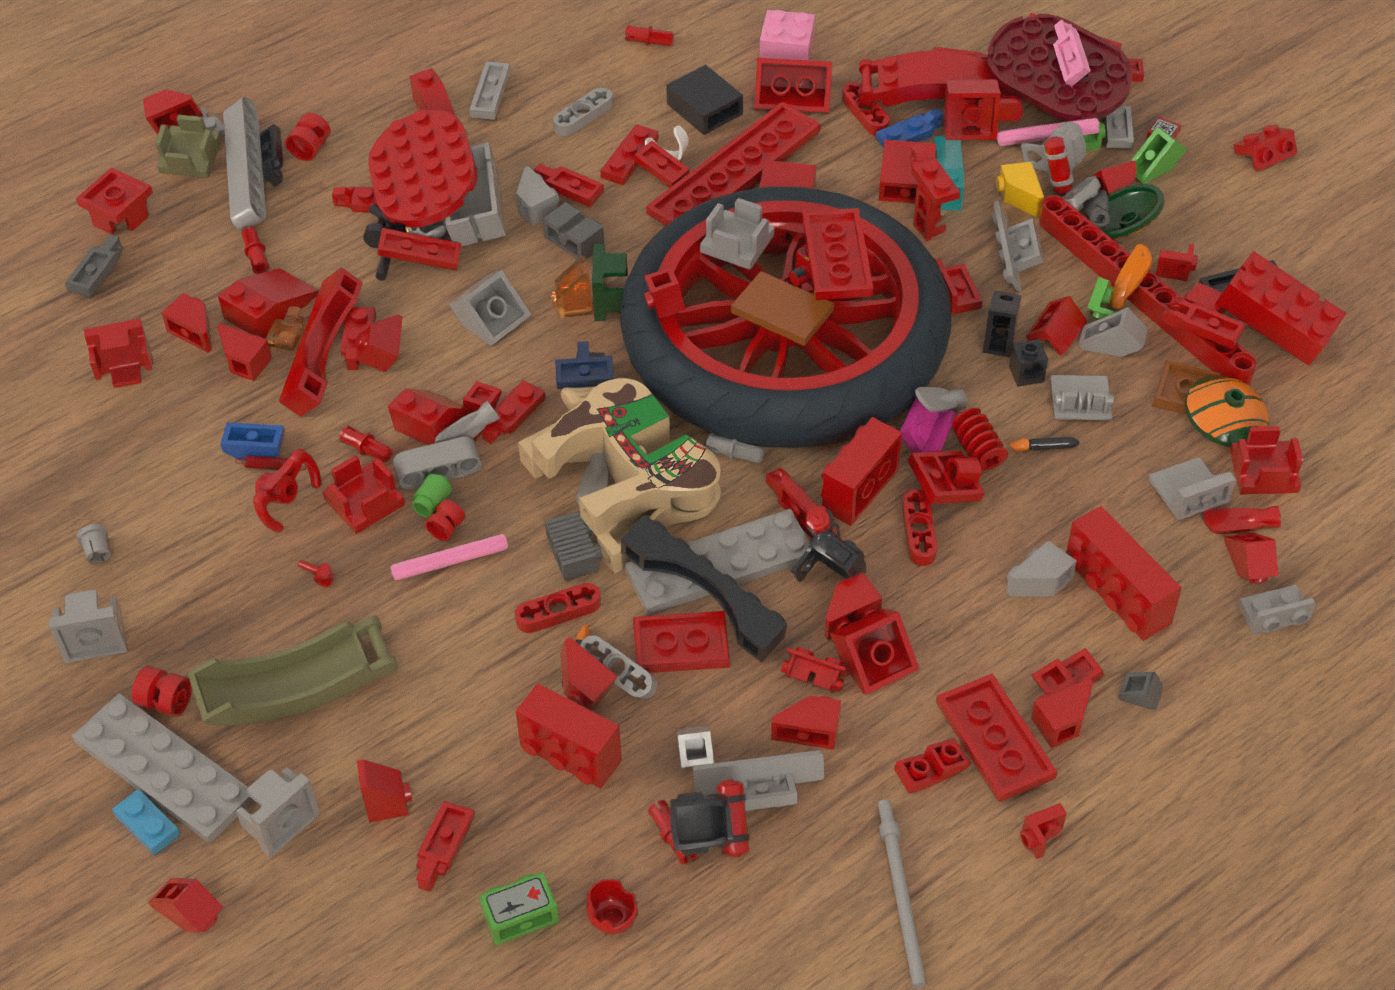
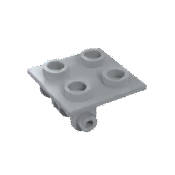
[1050,375,1114,420]

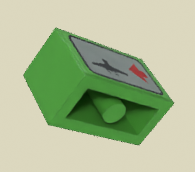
[479,872,559,946]

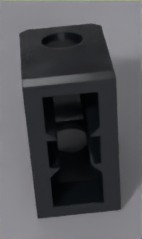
[983,291,1022,357]

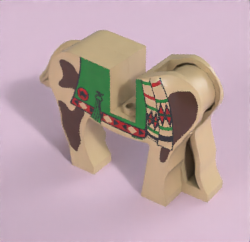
[518,378,721,574]

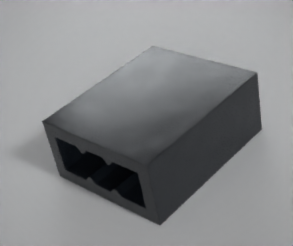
[666,64,743,135]

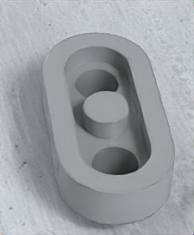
[1062,176,1101,211]

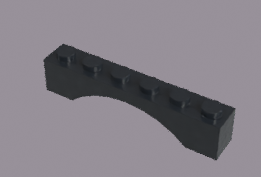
[621,515,787,663]

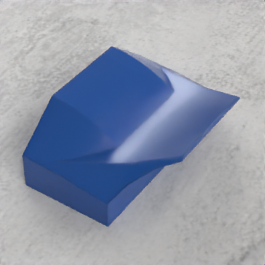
[220,422,285,460]

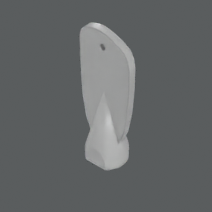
[915,387,968,412]
[435,401,500,443]
[577,453,609,504]

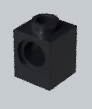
[1009,339,1048,387]

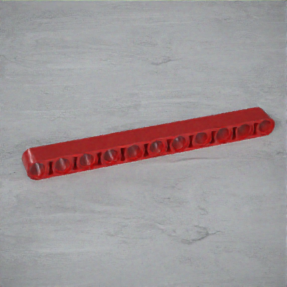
[1039,195,1257,386]

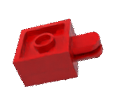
[943,80,1023,140]

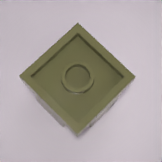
[155,115,222,178]

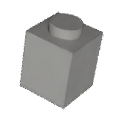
[676,725,714,768]

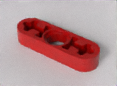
[842,82,890,136]
[902,489,937,566]
[515,583,601,633]

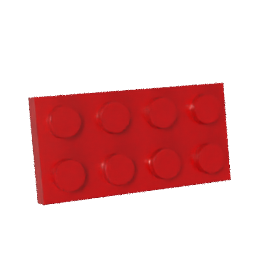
[802,208,874,300]
[936,673,1057,802]

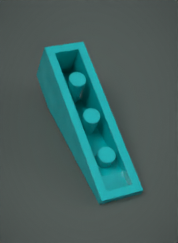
[934,136,964,211]

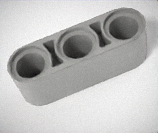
[393,437,482,490]

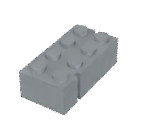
[445,142,506,246]

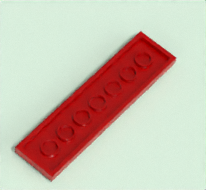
[646,102,821,226]

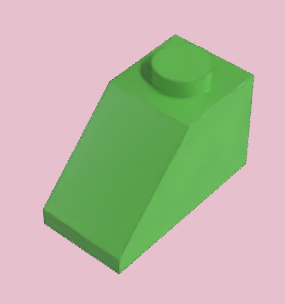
[1131,127,1188,184]

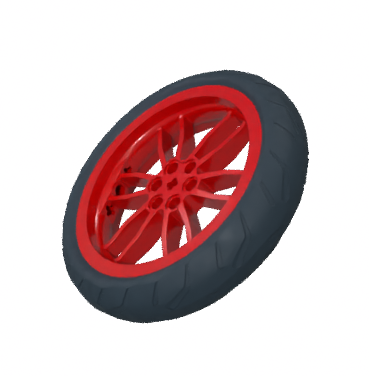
[621,186,951,448]

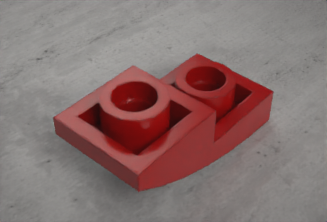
[894,738,971,794]

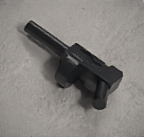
[363,203,406,281]

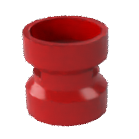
[425,499,466,541]

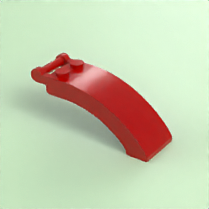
[859,51,1014,106]

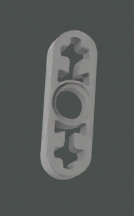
[553,88,613,136]
[580,635,658,700]

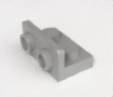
[1238,585,1316,635]

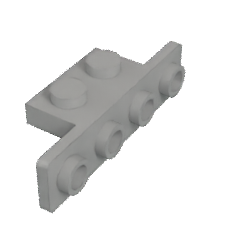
[992,200,1044,292]
[693,750,824,811]

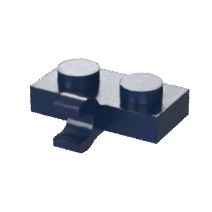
[555,341,614,389]

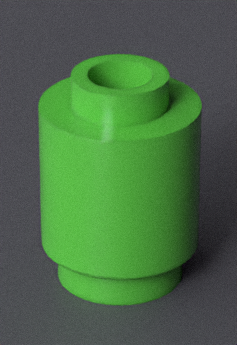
[412,474,452,518]

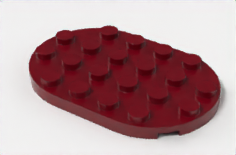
[988,14,1132,121]

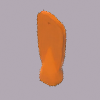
[1109,244,1153,309]

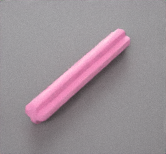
[997,118,1099,146]
[391,534,508,580]

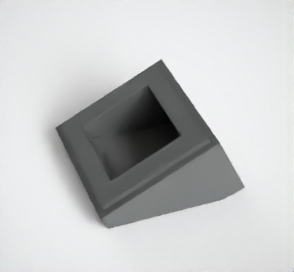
[1118,672,1163,710]

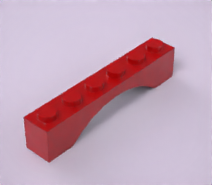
[278,267,363,417]

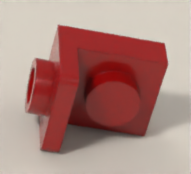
[1155,244,1198,282]
[1020,803,1067,859]

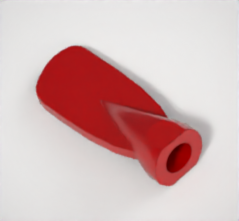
[1203,506,1281,534]

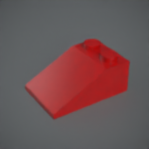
[218,268,319,339]

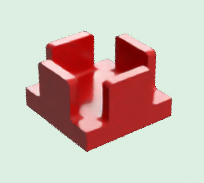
[76,168,153,234]
[84,318,153,388]
[1230,426,1303,495]
[322,456,405,534]

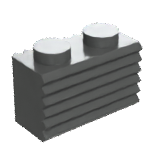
[545,511,602,581]

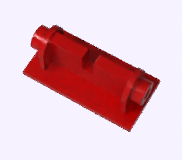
[781,647,849,693]

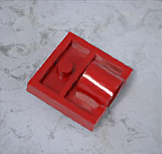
[908,451,985,504]

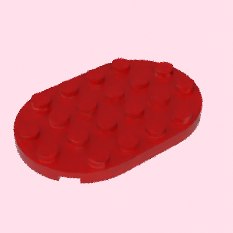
[368,109,478,228]

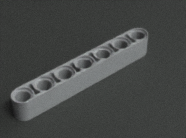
[223,97,266,232]

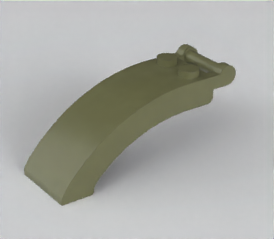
[187,616,398,725]

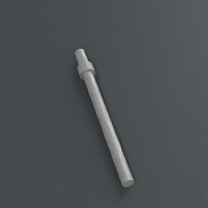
[878,800,926,989]

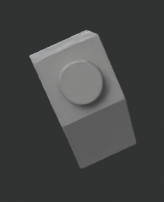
[1078,307,1148,357]

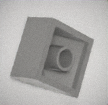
[448,269,532,346]

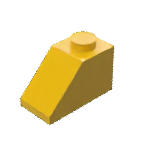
[995,162,1044,217]

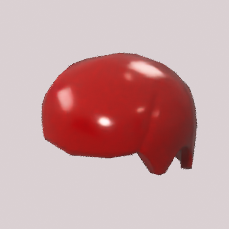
[586,879,638,935]

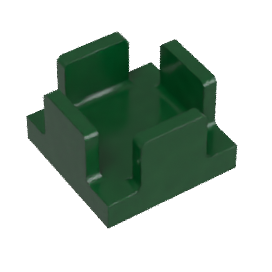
[592,244,628,321]

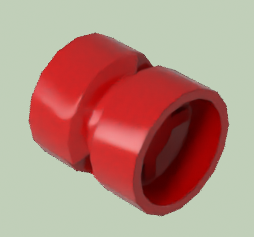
[285,113,331,161]
[131,665,192,717]

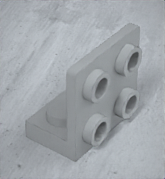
[1149,458,1236,521]

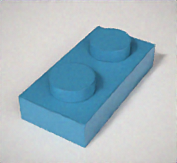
[112,789,181,856]

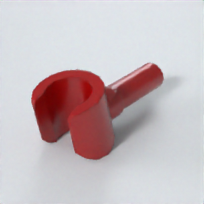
[298,560,335,587]

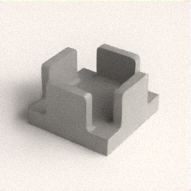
[700,198,775,269]
[49,590,128,664]
[236,767,320,858]

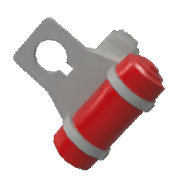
[1021,122,1086,194]

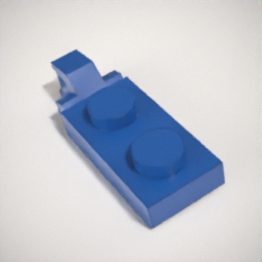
[876,109,944,147]

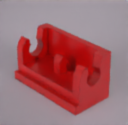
[913,185,946,241]

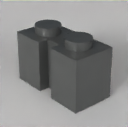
[543,202,604,262]

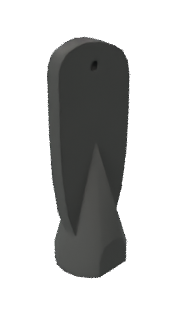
[1084,190,1110,228]

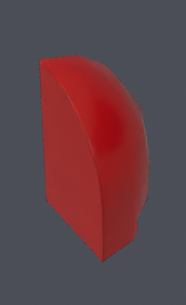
[1092,160,1137,195]

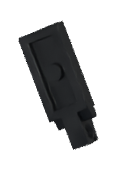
[260,124,283,187]

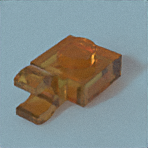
[266,306,304,351]

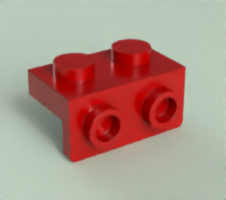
[1233,125,1297,171]
[935,258,983,315]

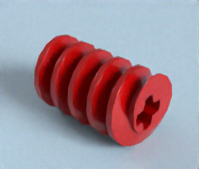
[952,408,1009,471]

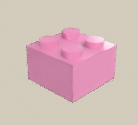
[759,10,815,61]

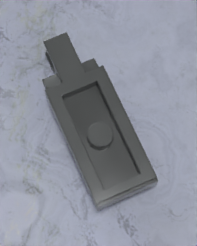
[65,235,123,297]

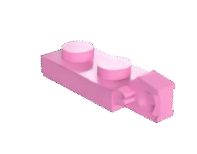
[1053,19,1090,86]

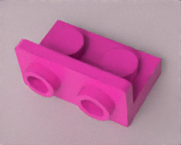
[900,396,957,453]

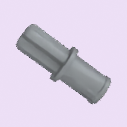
[706,433,764,463]

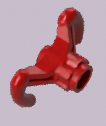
[253,449,322,533]

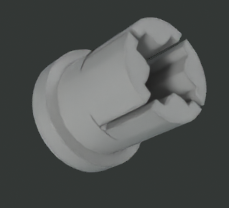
[77,524,111,564]

